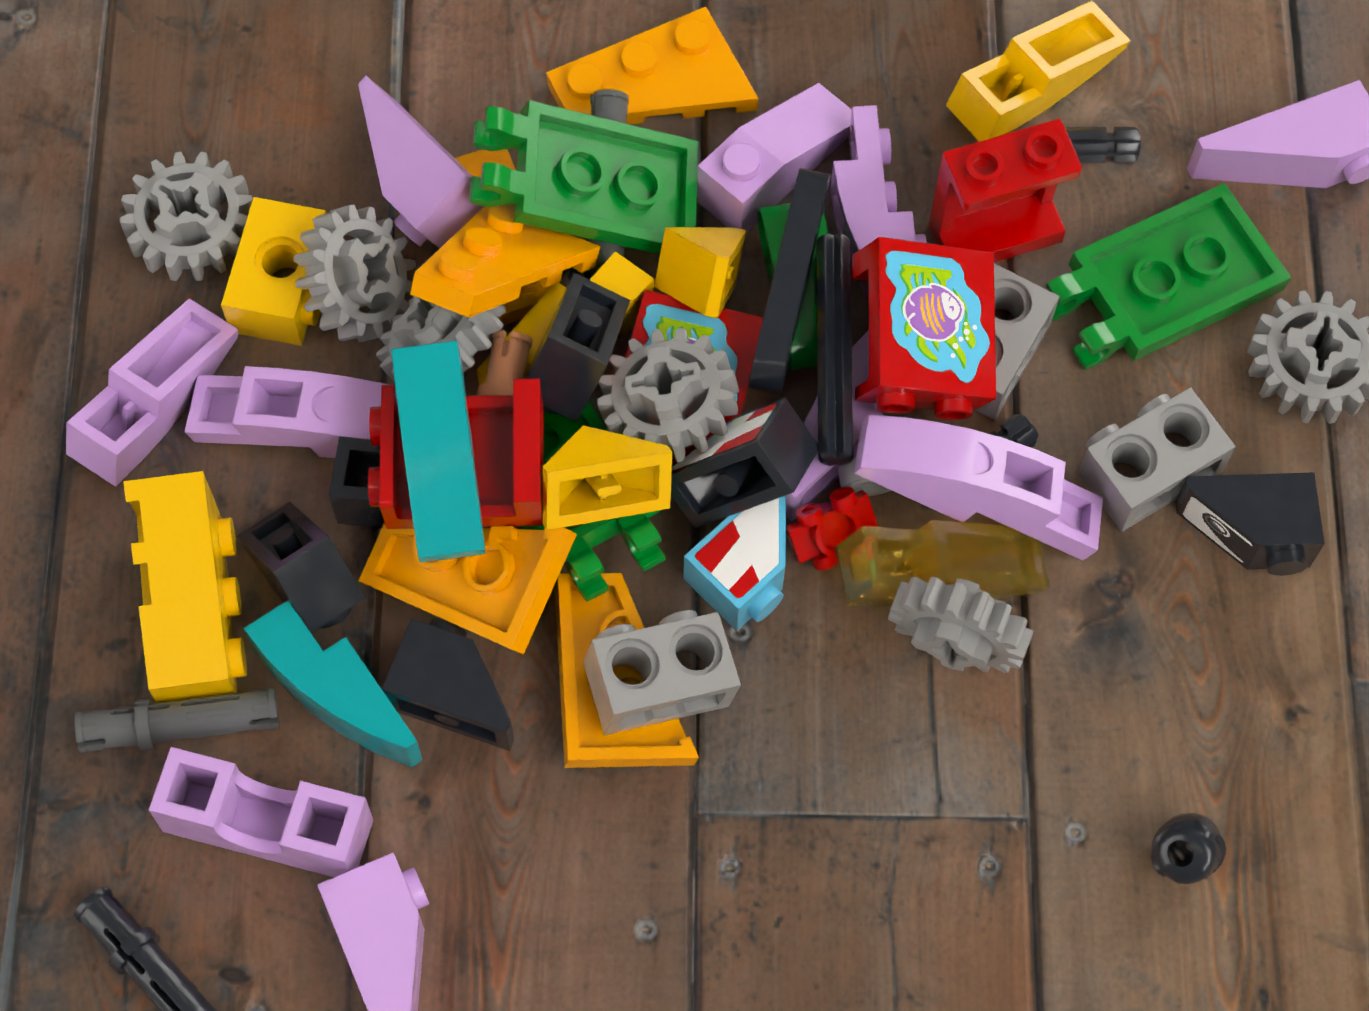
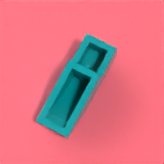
[391,341,486,563]
[243,600,423,767]

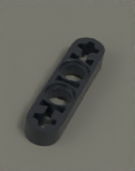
[749,168,831,395]

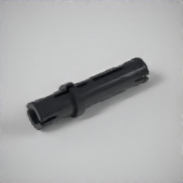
[74,887,217,1011]

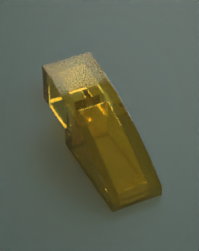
[837,520,1050,606]

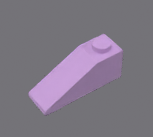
[358,76,484,248]
[1187,80,1369,188]
[697,83,852,233]
[317,852,429,1011]

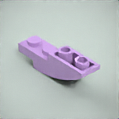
[830,105,926,303]
[185,366,388,458]
[854,415,1103,560]

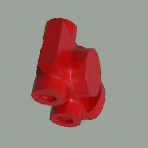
[786,487,878,571]

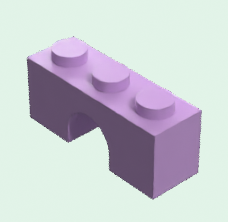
[149,747,374,877]

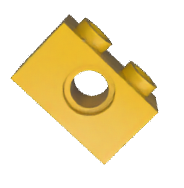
[221,197,326,346]

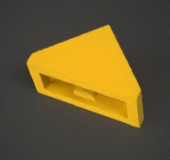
[654,227,747,318]
[542,425,672,530]

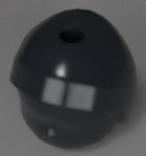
[1151,813,1226,884]

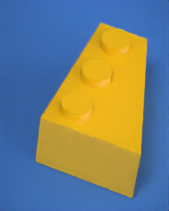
[123,471,247,702]

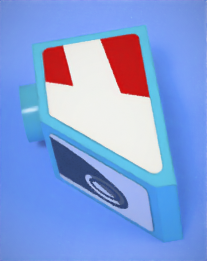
[683,496,786,631]

